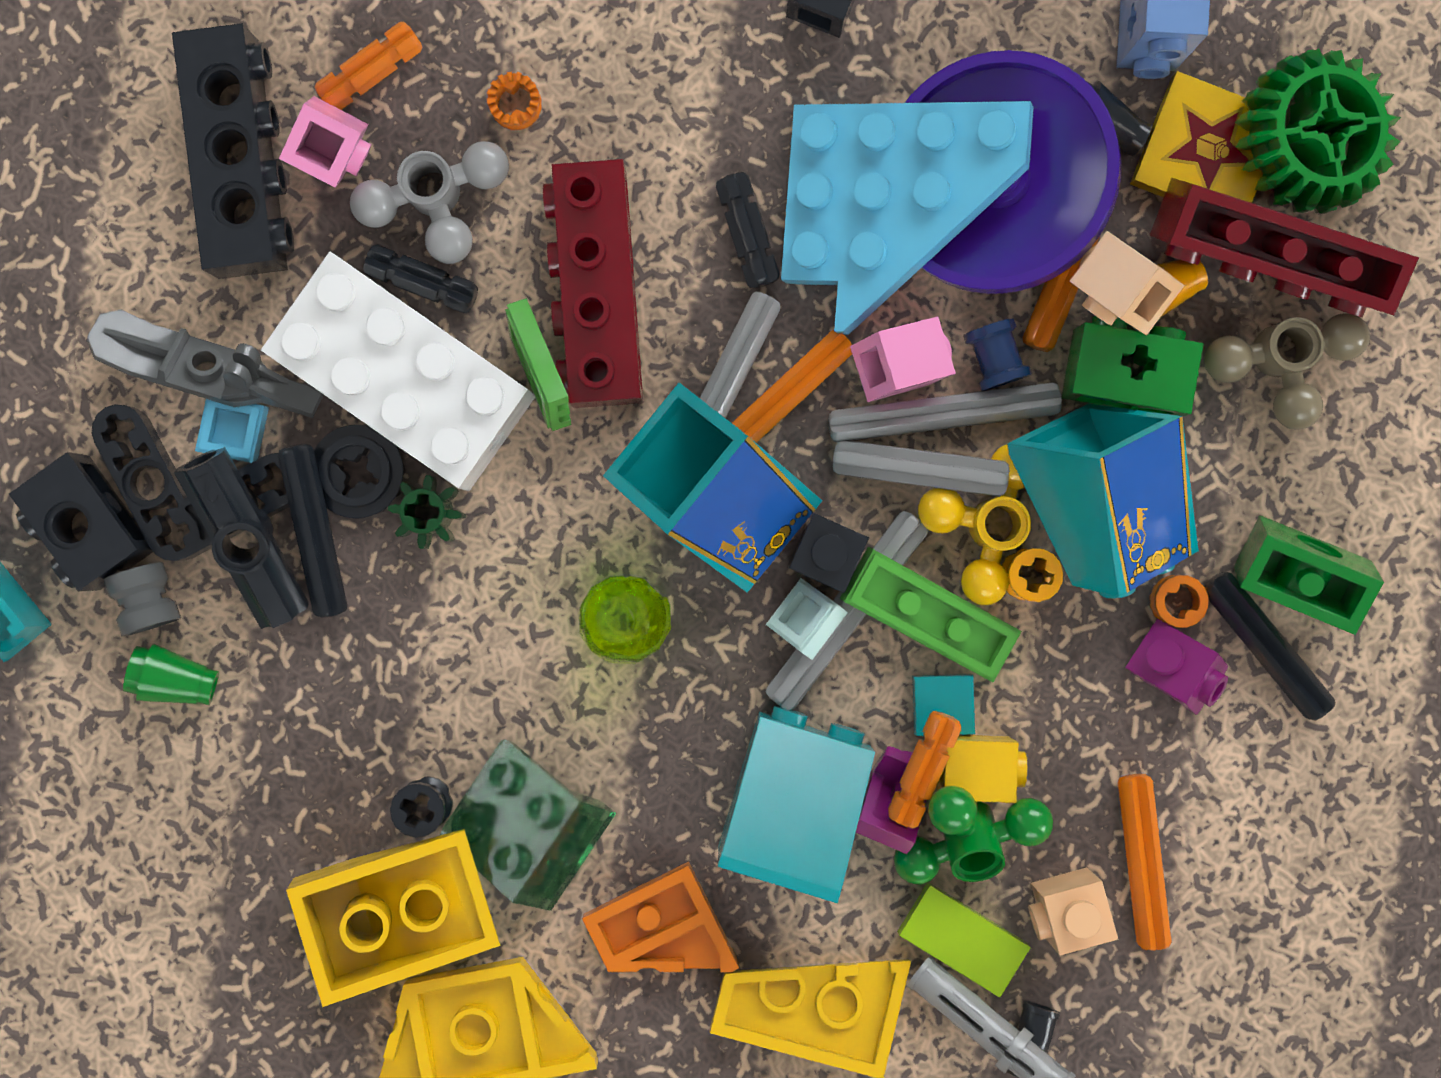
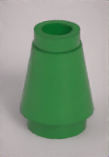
[123,644,219,705]

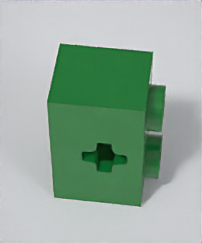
[1061,316,1204,417]

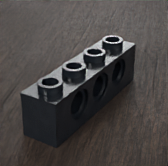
[172,23,294,279]

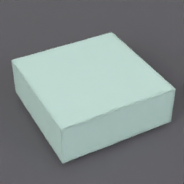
[766,578,848,660]

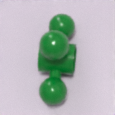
[893,786,1053,884]

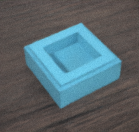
[195,399,269,463]

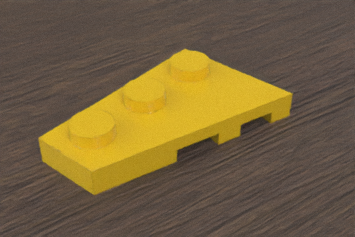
[709,959,911,1078]

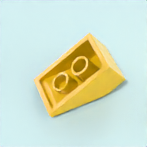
[286,829,500,1007]

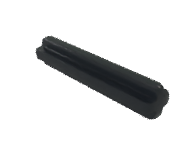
[278,444,348,618]
[1204,572,1336,721]

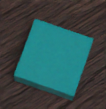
[912,674,975,736]

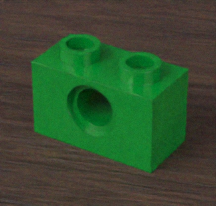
[1234,515,1384,635]

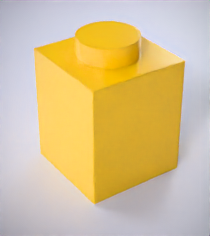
[937,735,1027,803]

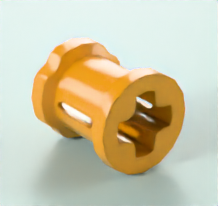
[1002,548,1063,602]

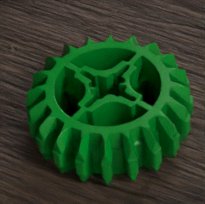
[1235,49,1401,214]

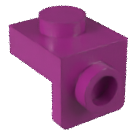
[1125,618,1228,715]
[856,746,927,854]

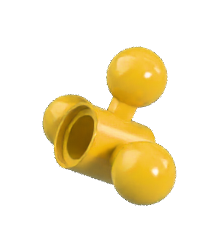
[918,444,1031,605]

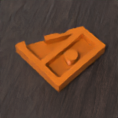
[582,861,739,972]

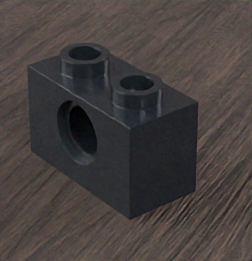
[9,452,153,592]

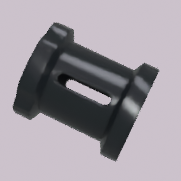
[390,776,453,838]

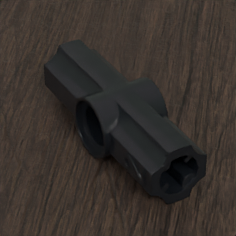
[174,447,309,629]

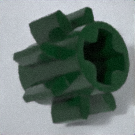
[388,475,466,549]

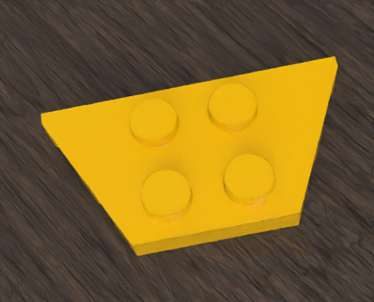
[379,957,598,1078]

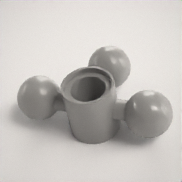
[350,141,509,264]

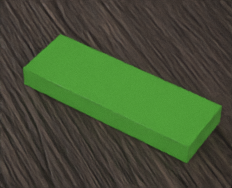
[839,547,1022,682]

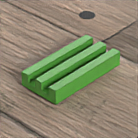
[505,298,572,431]

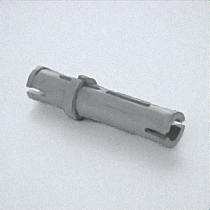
[907,956,1076,1078]

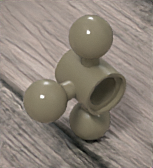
[1204,313,1370,430]

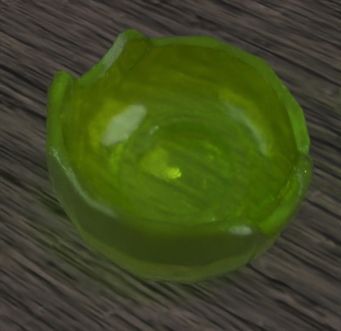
[578,576,671,664]

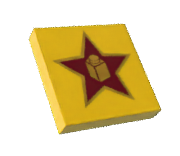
[1130,71,1263,203]

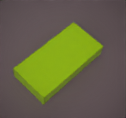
[897,882,1031,998]

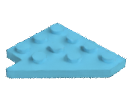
[781,101,1033,335]

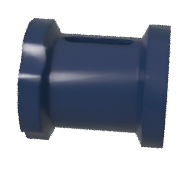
[963,318,1032,391]

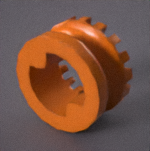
[487,72,542,130]
[1149,575,1209,628]

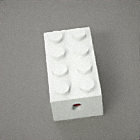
[261,251,535,491]

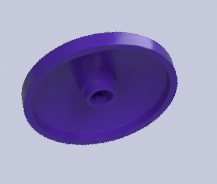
[905,50,1121,294]

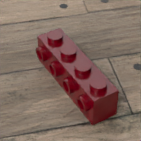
[543,159,644,408]
[1150,178,1419,318]

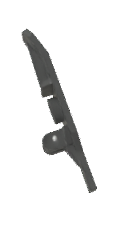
[86,310,324,418]

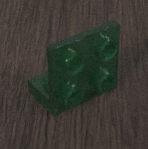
[440,739,616,911]

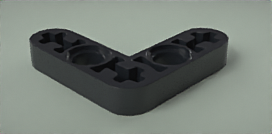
[91,404,289,561]

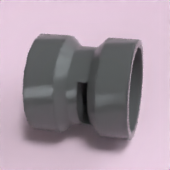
[103,562,181,636]

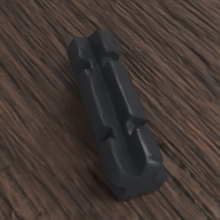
[716,172,780,288]
[363,244,478,313]

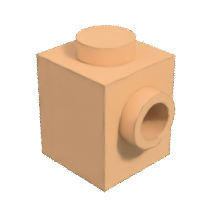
[1069,231,1185,336]
[1028,867,1118,956]

